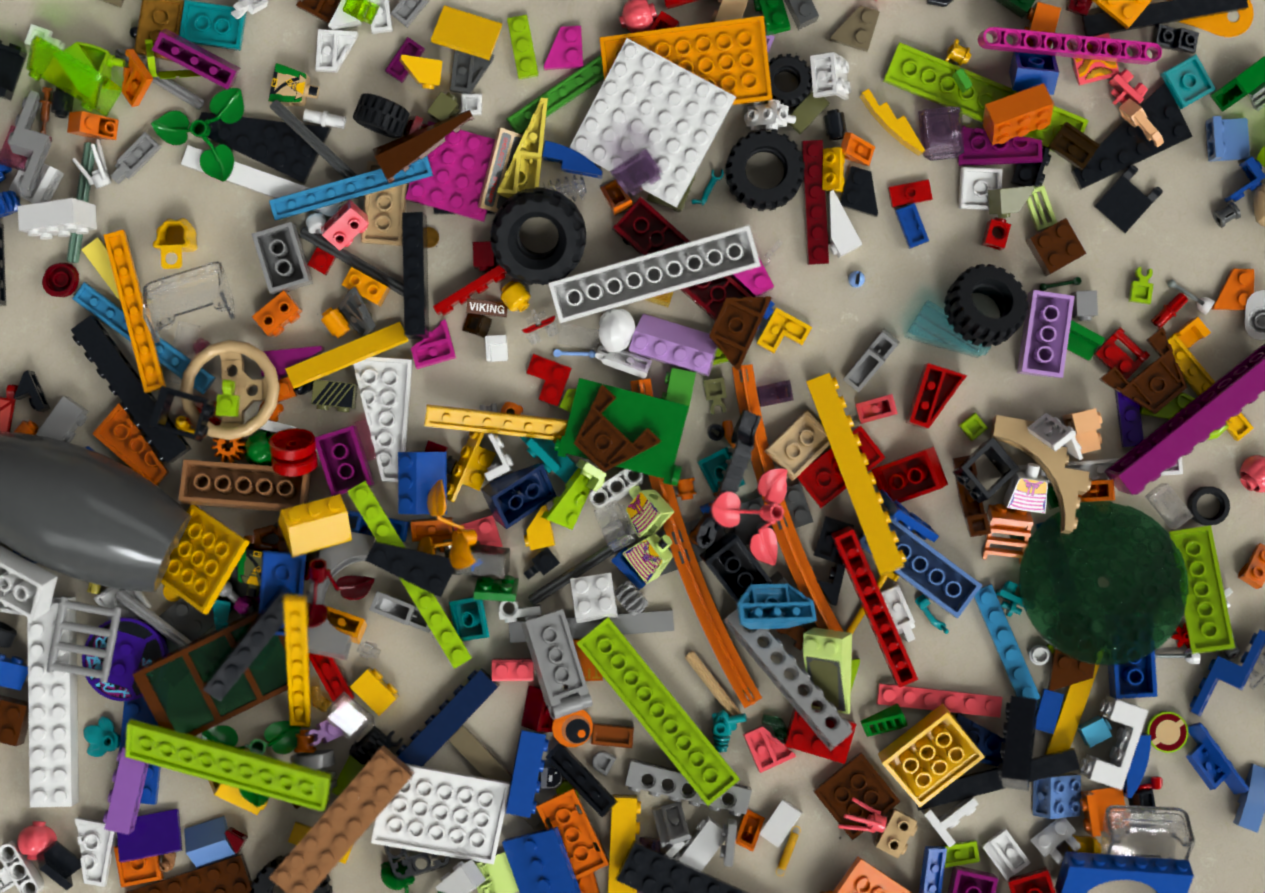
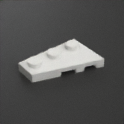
[75,817,116,887]

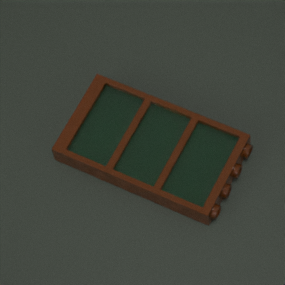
[132,609,310,736]

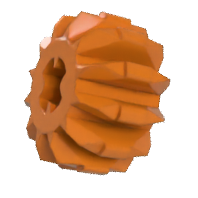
[211,437,246,463]

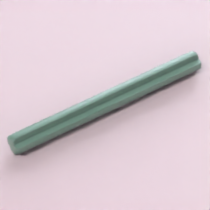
[67,142,97,263]

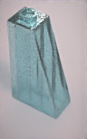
[904,300,991,358]

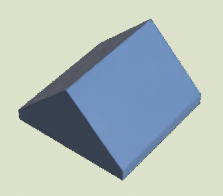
[184,816,237,868]

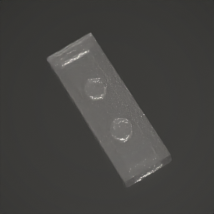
[165,321,200,384]

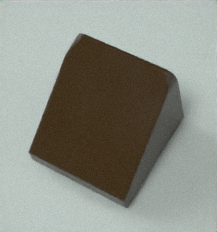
[462,313,492,338]

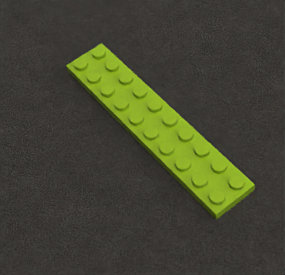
[883,42,1089,152]
[576,617,740,806]
[125,719,331,812]

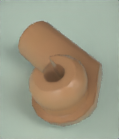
[159,852,176,872]

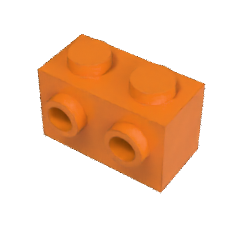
[252,290,303,337]

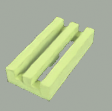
[1026,185,1057,231]

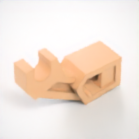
[1118,98,1164,148]

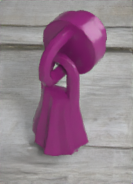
[234,587,261,614]

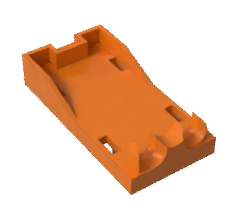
[536,788,609,879]

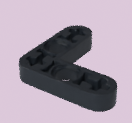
[383,845,451,880]

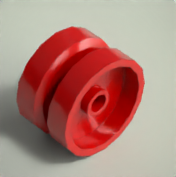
[269,428,318,477]

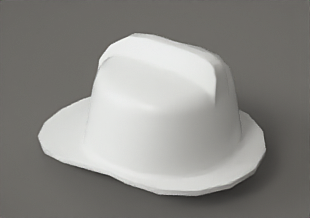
[1245,290,1265,340]

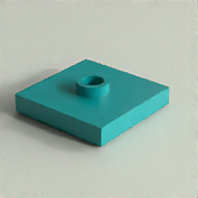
[1160,54,1216,110]

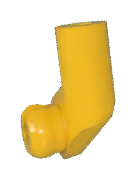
[175,415,195,437]

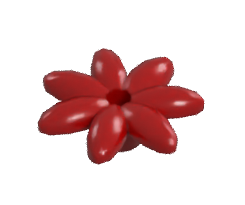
[1171,622,1190,648]

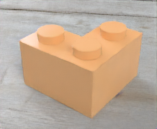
[1062,408,1102,454]

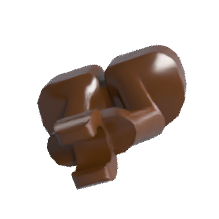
[244,524,290,552]

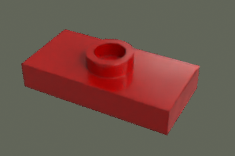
[888,179,933,208]

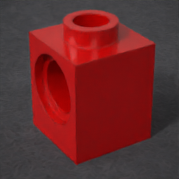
[981,217,1011,251]

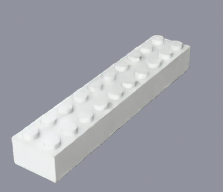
[549,226,761,323]
[27,597,79,807]

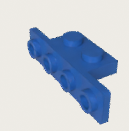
[1186,723,1249,794]

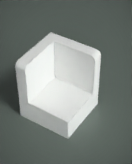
[485,335,508,362]

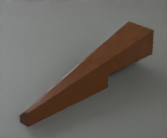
[373,110,474,183]

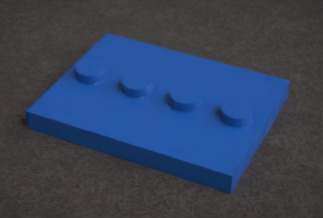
[502,826,581,893]

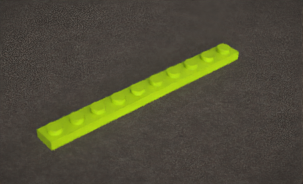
[347,481,472,669]

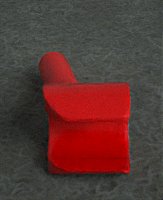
[1136,777,1163,791]

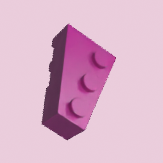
[731,256,774,297]

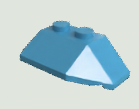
[737,584,817,629]

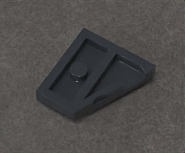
[840,166,878,217]

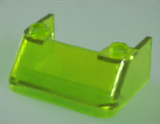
[26,35,122,117]

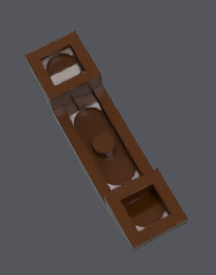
[953,455,991,537]

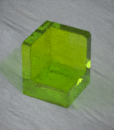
[343,0,379,24]

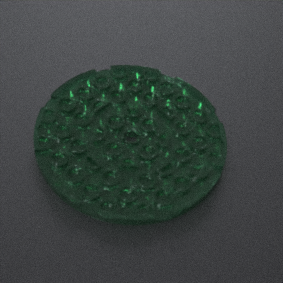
[1019,501,1189,666]

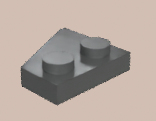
[450,50,494,94]
[338,287,376,337]

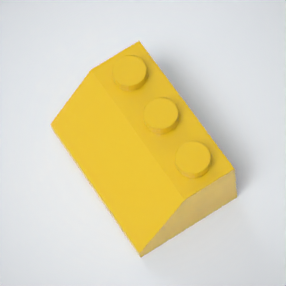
[278,494,352,558]

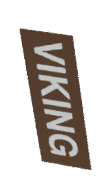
[466,298,508,317]

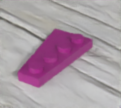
[958,124,1042,166]

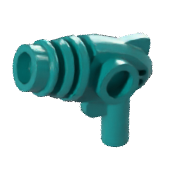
[712,710,747,752]

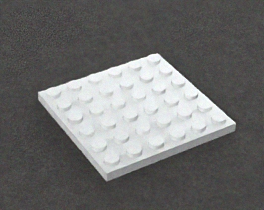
[569,38,736,208]

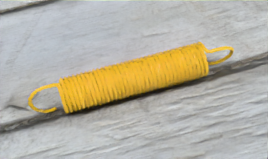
[776,826,801,876]

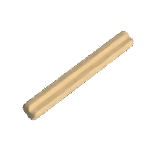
[685,651,741,716]

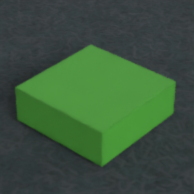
[952,68,972,93]

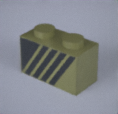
[311,380,358,413]

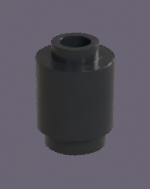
[51,86,74,119]
[823,109,847,141]

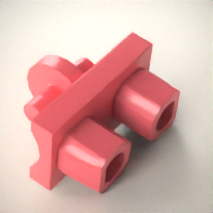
[1108,69,1148,105]

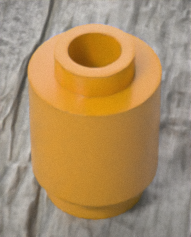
[321,307,351,339]

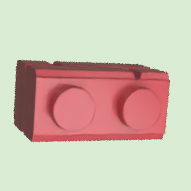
[492,658,535,681]

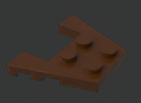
[1099,327,1187,414]
[574,385,661,472]

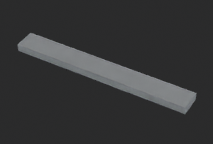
[509,610,674,643]

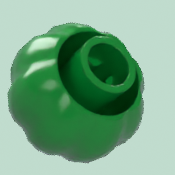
[245,430,275,466]

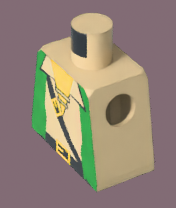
[268,63,320,106]

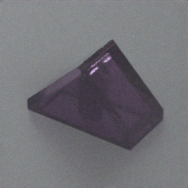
[757,380,794,407]

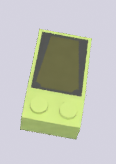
[803,627,852,714]

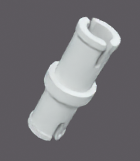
[303,108,346,129]

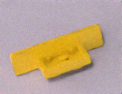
[447,431,496,503]

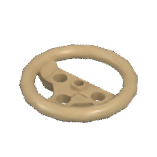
[180,340,280,440]

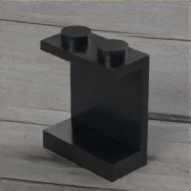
[0,40,27,101]

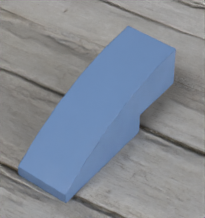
[1233,764,1265,833]

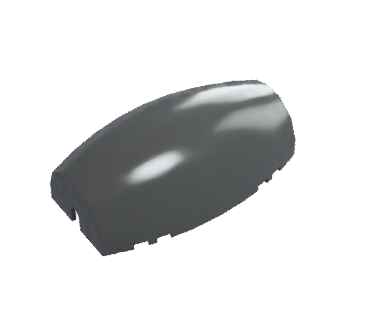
[0,432,192,592]

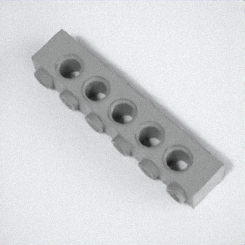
[625,758,752,816]

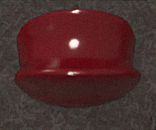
[42,263,79,297]

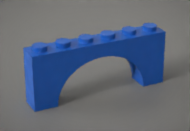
[1055,851,1194,893]

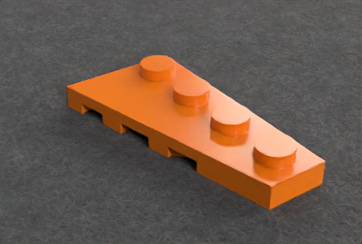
[92,403,169,486]

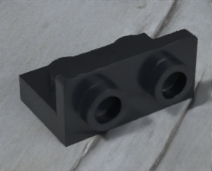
[1011,147,1051,189]

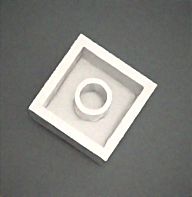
[570,573,618,623]

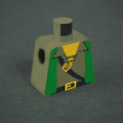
[238,548,263,597]

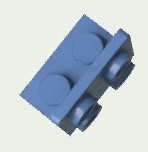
[1206,116,1250,162]
[1033,774,1081,819]

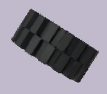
[349,725,387,765]

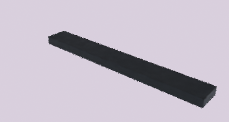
[1082,0,1248,37]
[916,748,1080,811]

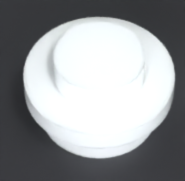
[1029,645,1050,665]

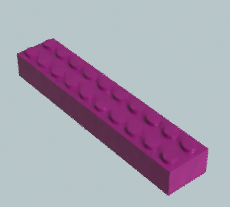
[1104,344,1265,495]

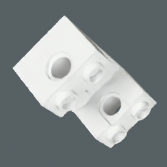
[1080,695,1148,790]

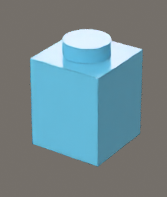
[1077,716,1112,748]

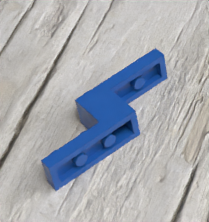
[1190,630,1265,717]

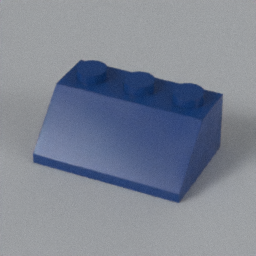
[398,451,447,515]

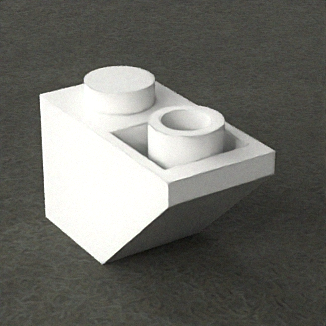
[435,860,486,893]

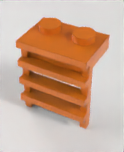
[982,504,1034,564]

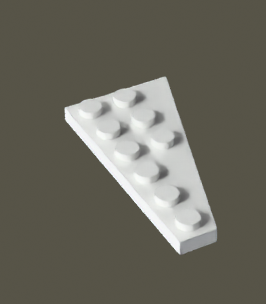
[353,357,413,482]

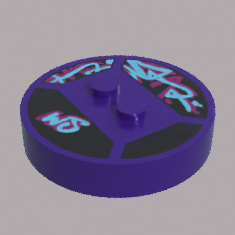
[82,617,169,701]

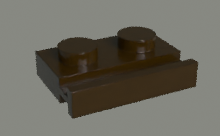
[1048,121,1100,171]

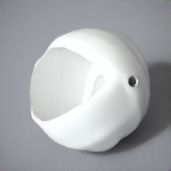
[599,309,635,353]

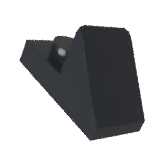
[14,370,50,412]
[816,563,845,606]

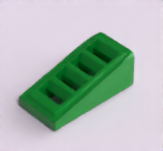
[860,703,908,737]

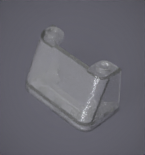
[1101,805,1195,860]

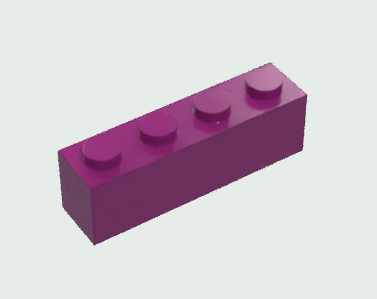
[152,28,241,90]

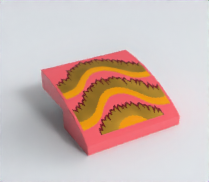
[1068,33,1119,86]

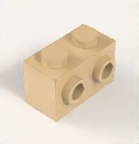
[874,808,918,858]

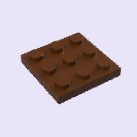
[813,752,901,841]

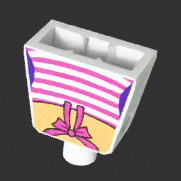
[1003,463,1048,514]

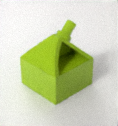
[56,42,125,98]

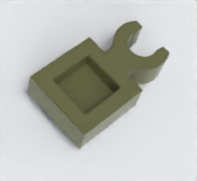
[703,377,727,415]

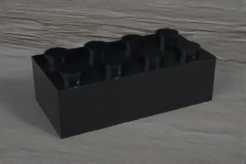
[998,696,1038,791]

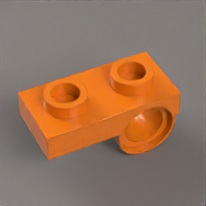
[1238,543,1265,589]

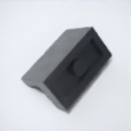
[37,841,81,891]

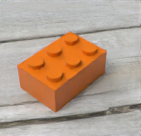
[983,83,1054,145]

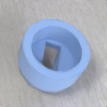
[848,271,865,288]

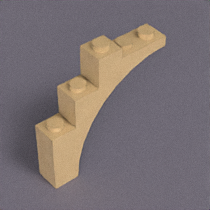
[990,415,1092,534]

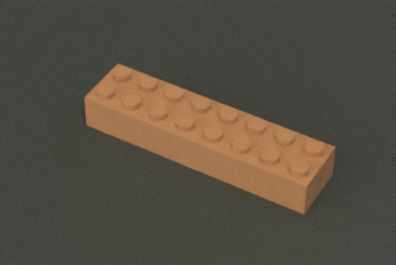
[269,745,415,893]

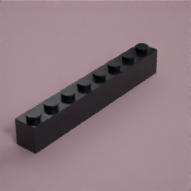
[71,315,192,463]

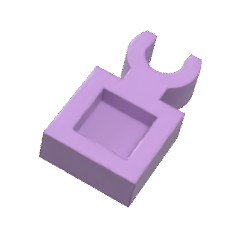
[305,716,344,746]

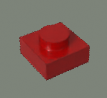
[307,247,336,276]

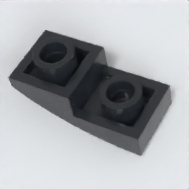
[1152,24,1199,53]

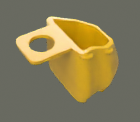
[153,218,198,269]

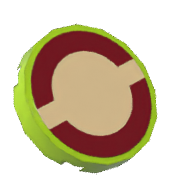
[1146,711,1188,753]

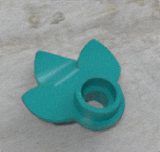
[83,716,121,757]

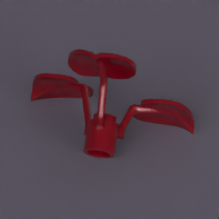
[304,558,374,628]

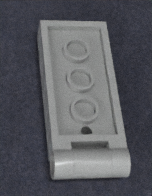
[521,609,592,720]

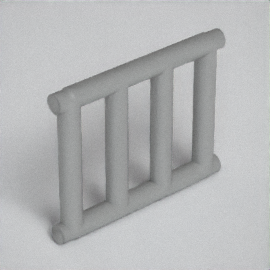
[46,596,122,683]

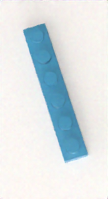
[974,584,1040,700]

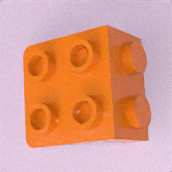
[1080,787,1128,837]

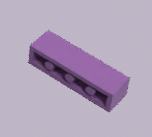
[103,746,149,835]

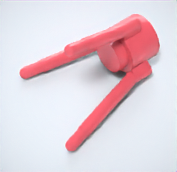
[838,797,887,833]

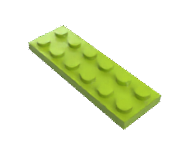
[1168,525,1235,654]

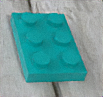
[179,0,247,51]

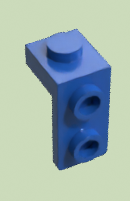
[1224,156,1265,202]

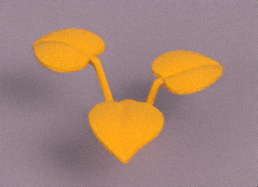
[417,480,477,569]

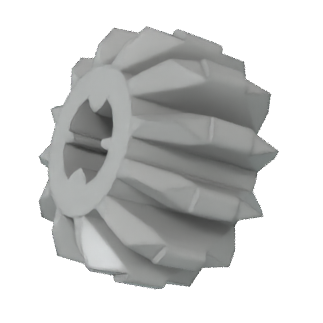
[614,580,648,616]

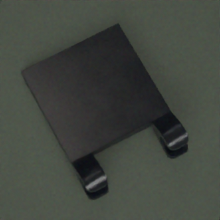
[1094,165,1163,233]

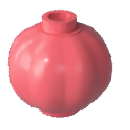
[619,0,658,33]
[1240,455,1265,493]
[17,821,57,860]

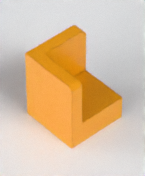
[1174,317,1211,349]

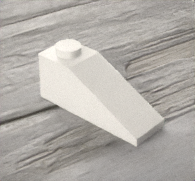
[828,190,862,258]

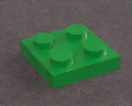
[474,574,519,602]

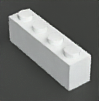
[673,816,726,871]

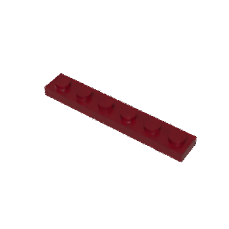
[801,140,829,265]

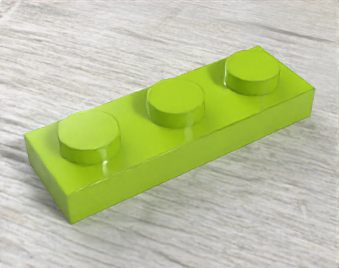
[507,15,539,80]

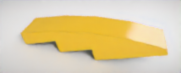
[860,89,925,156]

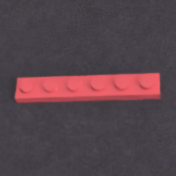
[876,683,1002,718]

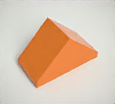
[600,178,632,216]
[1078,479,1115,502]
[735,809,765,852]

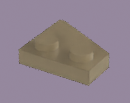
[830,5,880,52]

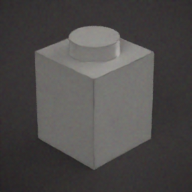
[1072,290,1098,321]

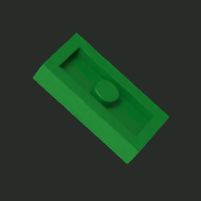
[1067,320,1105,361]

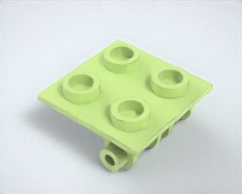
[474,852,519,893]

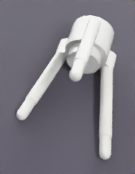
[72,139,112,189]

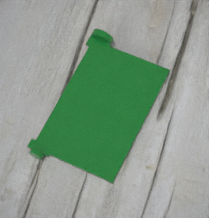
[554,378,689,486]

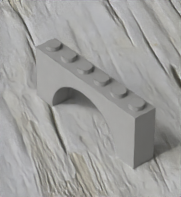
[305,532,377,660]

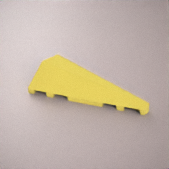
[497,98,548,198]

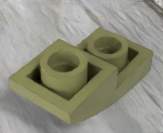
[788,92,830,134]

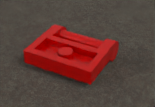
[1094,327,1150,380]

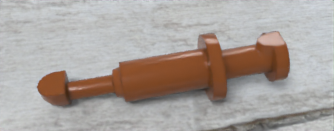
[39,87,53,134]

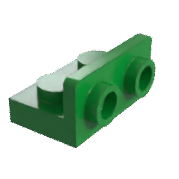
[753,0,790,36]

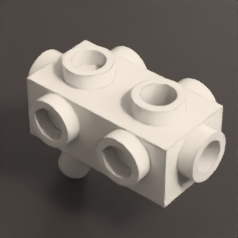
[744,100,796,132]

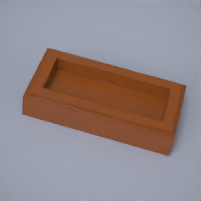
[591,723,634,748]

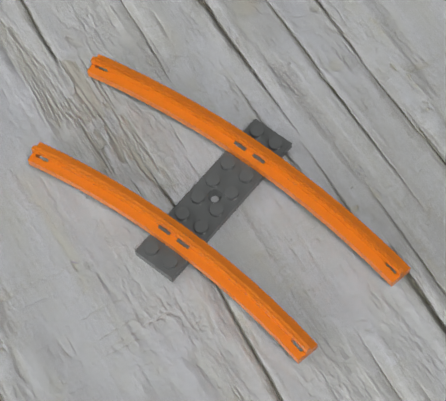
[630,364,844,708]

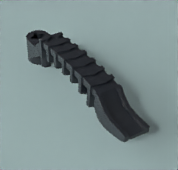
[689,410,761,548]

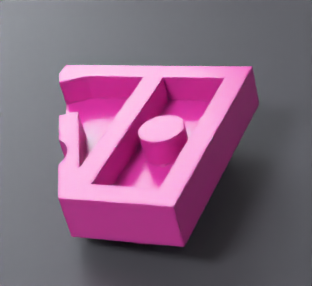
[544,26,583,70]
[411,319,456,369]

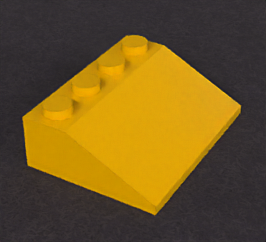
[878,703,985,807]

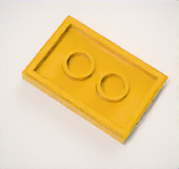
[431,5,502,61]

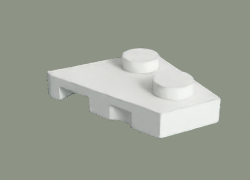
[315,29,358,73]

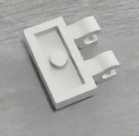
[1030,818,1081,865]

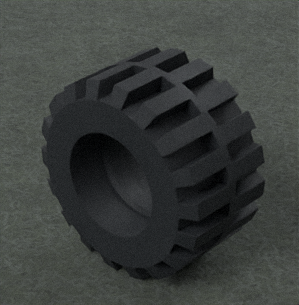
[769,54,812,110]
[352,93,410,138]

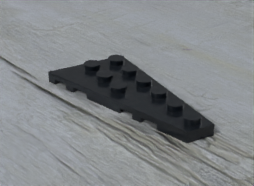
[1072,82,1193,190]
[198,112,331,184]

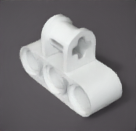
[0,840,44,893]

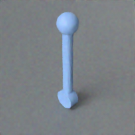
[553,349,596,358]

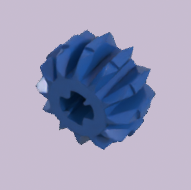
[0,190,21,218]

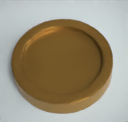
[427,227,439,248]

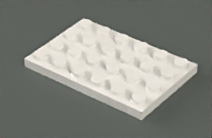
[371,763,511,864]

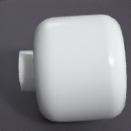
[306,213,327,235]

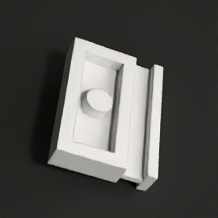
[981,828,1031,880]

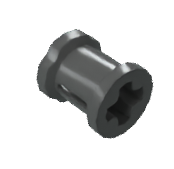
[1213,202,1241,228]

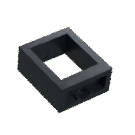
[149,386,215,442]
[953,438,1020,503]

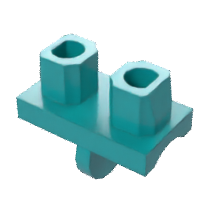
[996,580,1035,617]

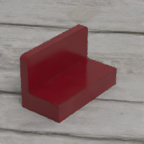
[521,686,553,732]

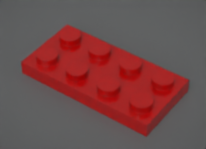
[797,425,886,508]

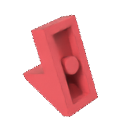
[856,394,898,424]

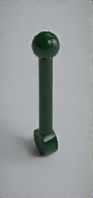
[1039,277,1082,291]

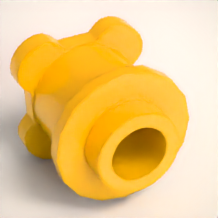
[945,38,971,66]

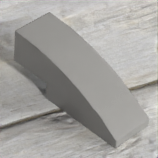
[843,329,900,392]
[370,591,431,632]

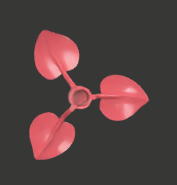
[711,469,787,565]

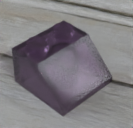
[610,149,664,196]

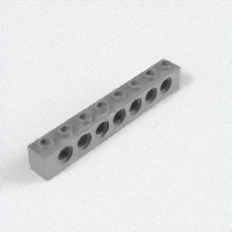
[723,609,853,751]

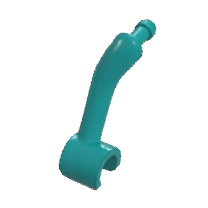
[692,169,724,206]
[915,594,949,634]

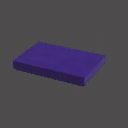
[117,809,182,863]

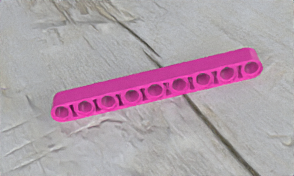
[978,27,1162,65]

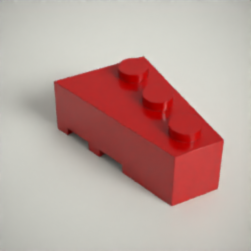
[906,363,968,429]

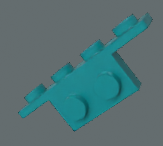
[520,437,578,483]

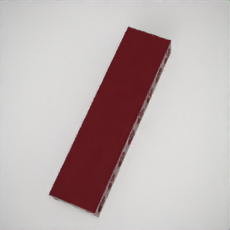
[613,197,752,321]

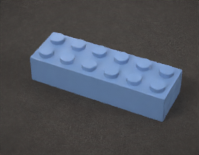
[858,511,982,618]

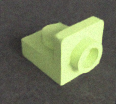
[576,459,607,492]

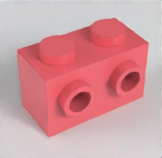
[321,200,369,251]

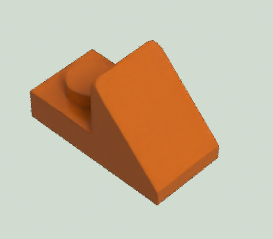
[841,132,875,166]

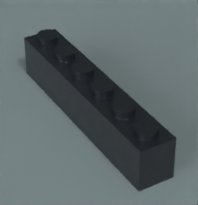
[402,212,429,339]
[203,585,297,701]

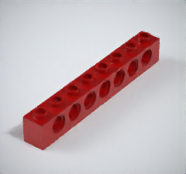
[831,526,919,688]

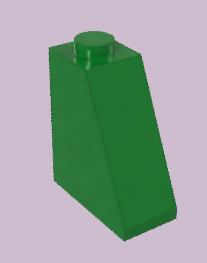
[1211,56,1265,112]

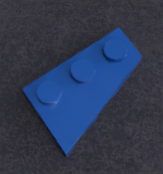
[880,489,939,542]

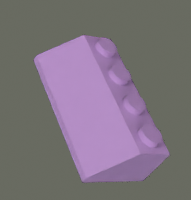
[1017,290,1075,378]
[629,314,718,377]

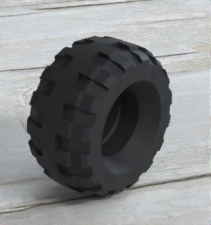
[490,187,586,285]

